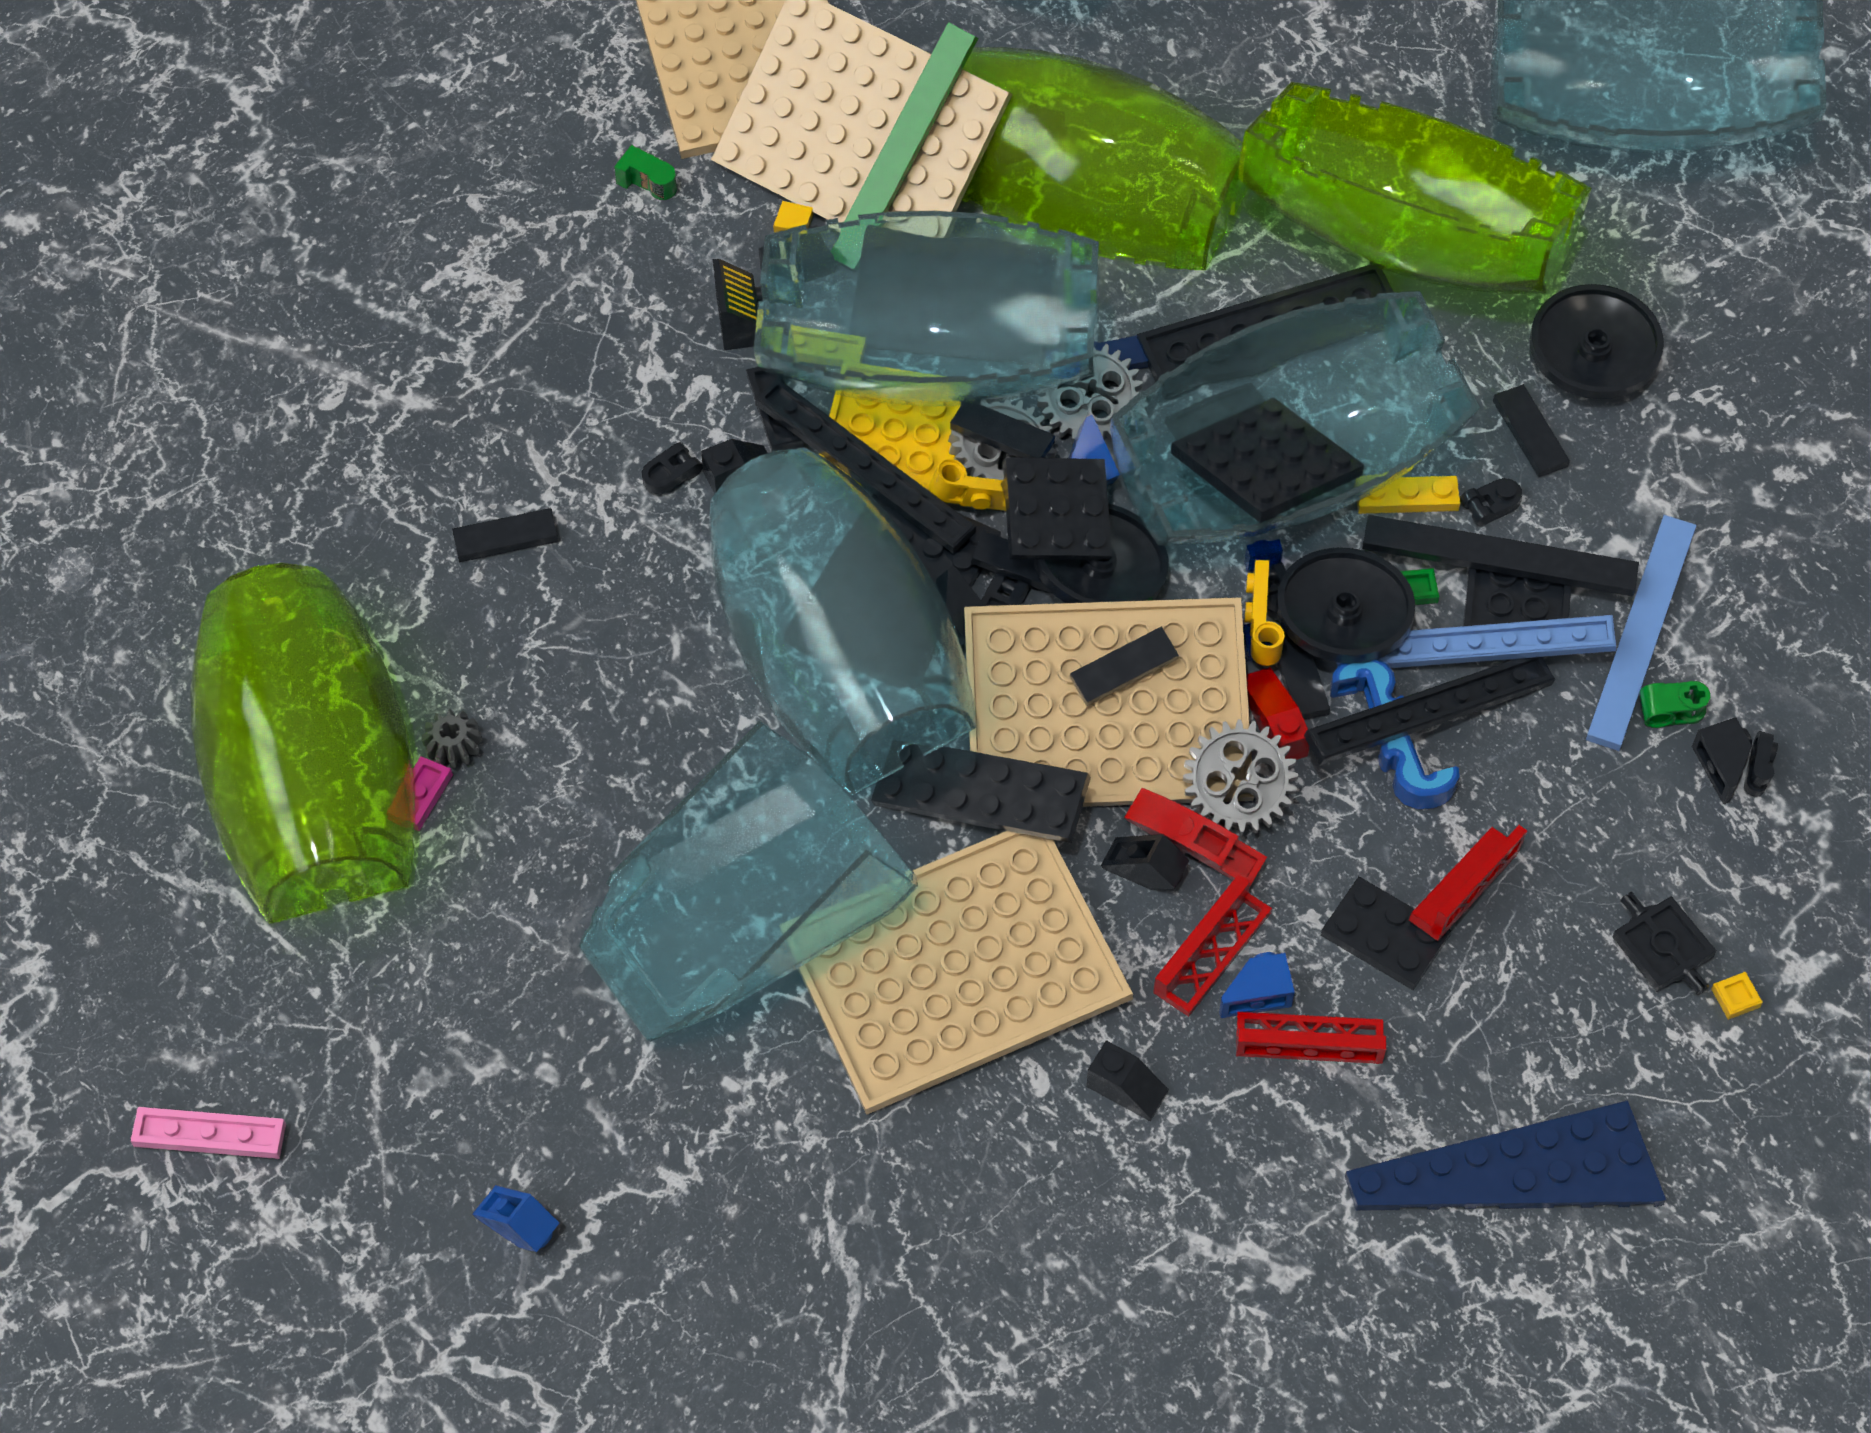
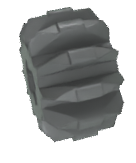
[422,708,482,770]

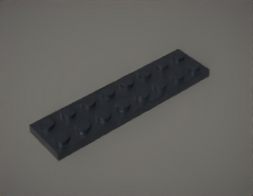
[1137,262,1404,392]

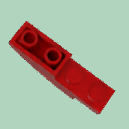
[1124,788,1267,886]

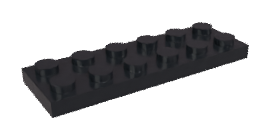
[871,737,1091,843]

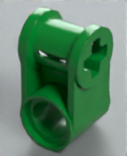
[1639,681,1711,728]

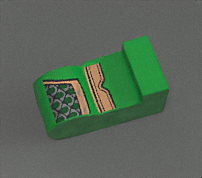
[614,145,677,200]

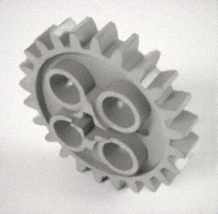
[1036,342,1144,444]
[948,395,1057,480]
[1183,719,1298,835]

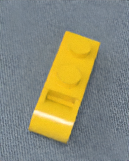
[929,459,1006,511]
[1244,560,1285,666]

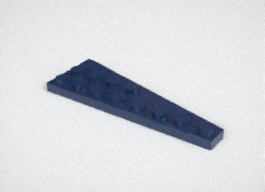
[1345,1100,1666,1211]

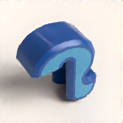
[1330,659,1404,709]
[1378,735,1460,809]

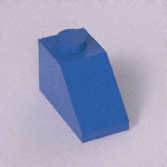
[1068,415,1120,486]
[1219,952,1295,1018]
[472,1185,559,1252]

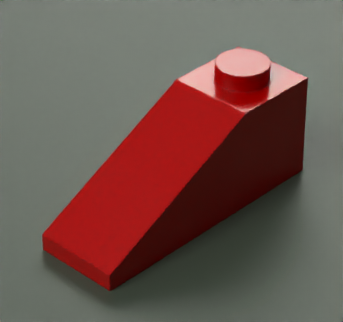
[1246,667,1310,760]

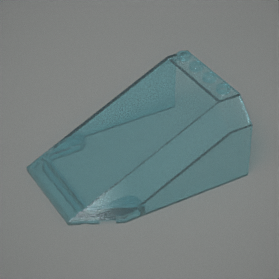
[579,721,918,1042]

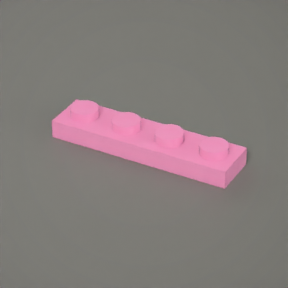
[131,1107,286,1159]

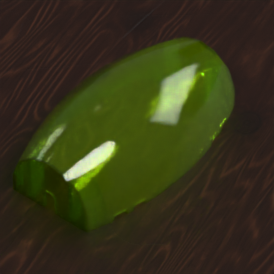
[962,47,1256,270]
[1238,82,1592,294]
[190,563,416,924]

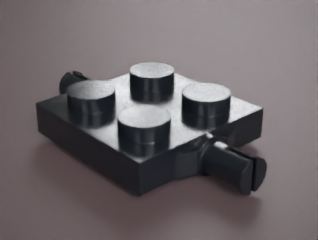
[1612,892,1717,995]

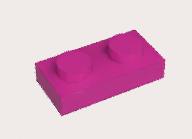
[386,756,453,831]

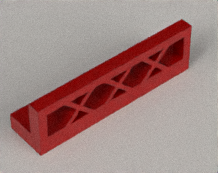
[1409,825,1527,941]
[1153,874,1272,1017]
[1236,1012,1386,1064]

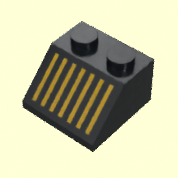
[712,259,768,350]

